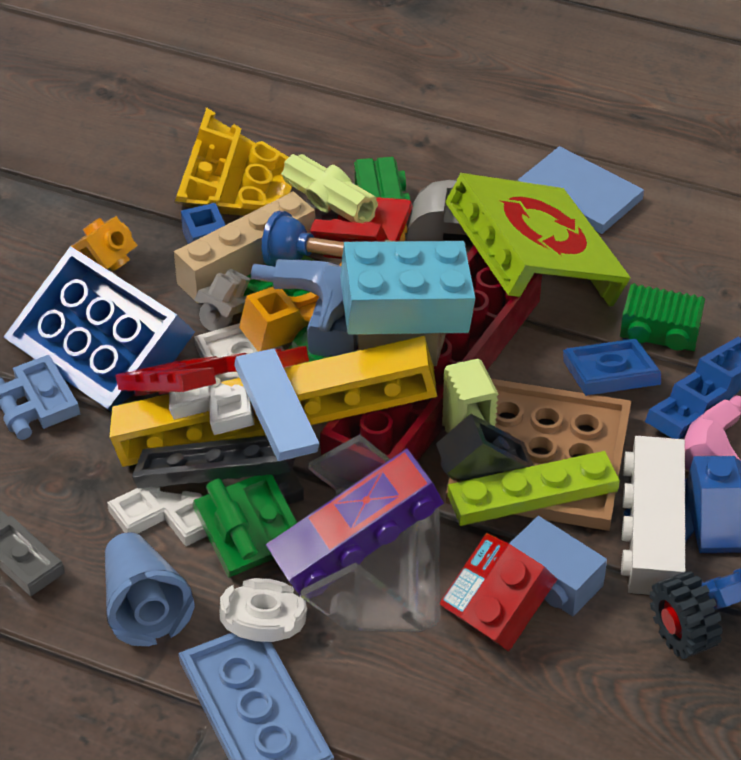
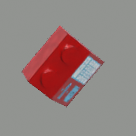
[439,533,557,652]

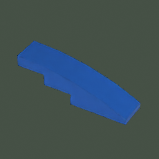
[645,336,741,439]

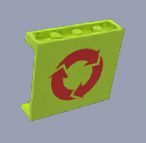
[445,173,631,306]

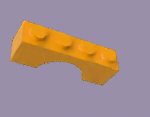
[239,262,342,352]

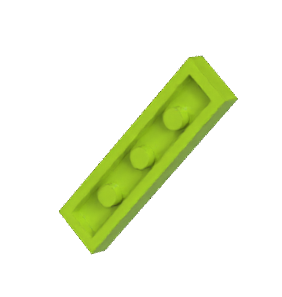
[448,451,620,526]

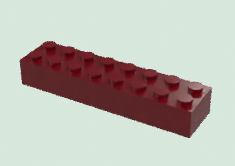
[320,246,542,482]

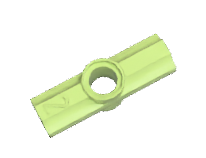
[281,154,378,223]

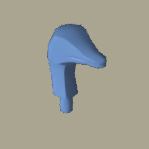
[251,259,345,332]

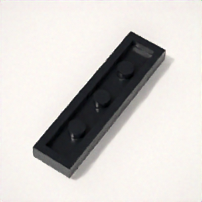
[132,435,296,489]

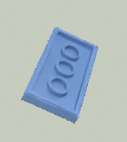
[179,633,334,760]

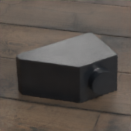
[436,414,534,481]

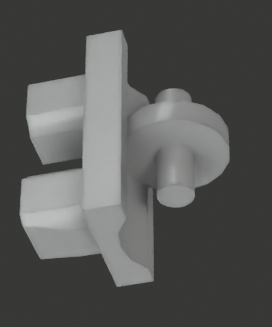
[194,269,251,331]

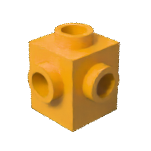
[71,216,138,272]

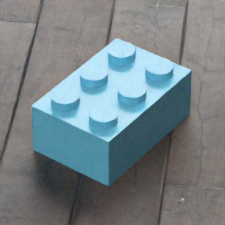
[340,241,475,335]

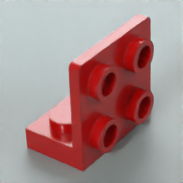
[310,197,413,259]

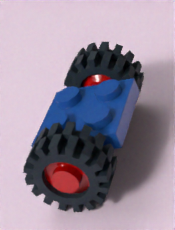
[649,568,741,659]

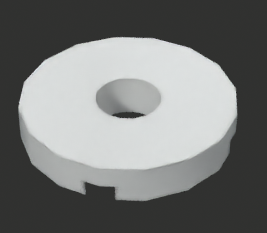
[219,578,307,642]

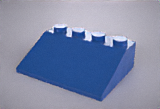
[4,246,195,412]

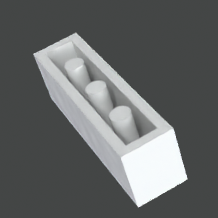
[621,436,685,595]

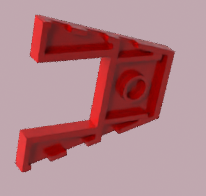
[116,346,309,396]

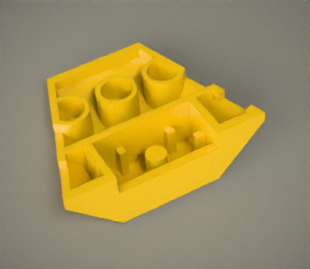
[175,108,292,216]

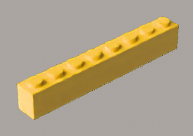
[109,336,437,467]

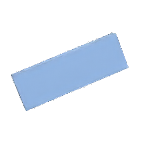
[234,348,319,461]

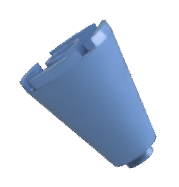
[105,532,195,646]

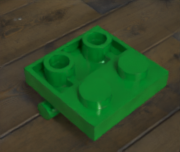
[193,475,297,578]

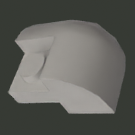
[407,179,467,241]

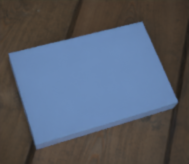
[518,146,644,234]

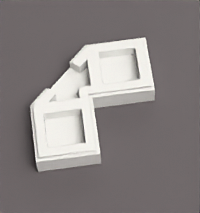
[169,377,255,435]
[107,487,207,547]

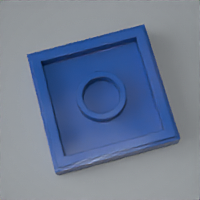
[563,339,661,396]

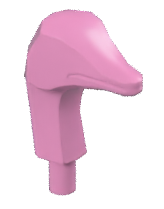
[684,395,741,471]

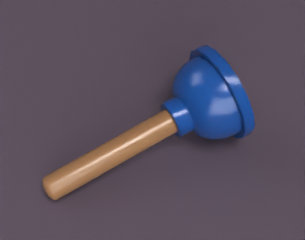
[262,210,344,267]

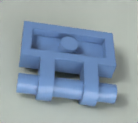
[0,354,80,440]

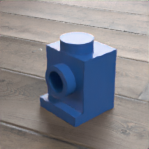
[181,203,225,244]

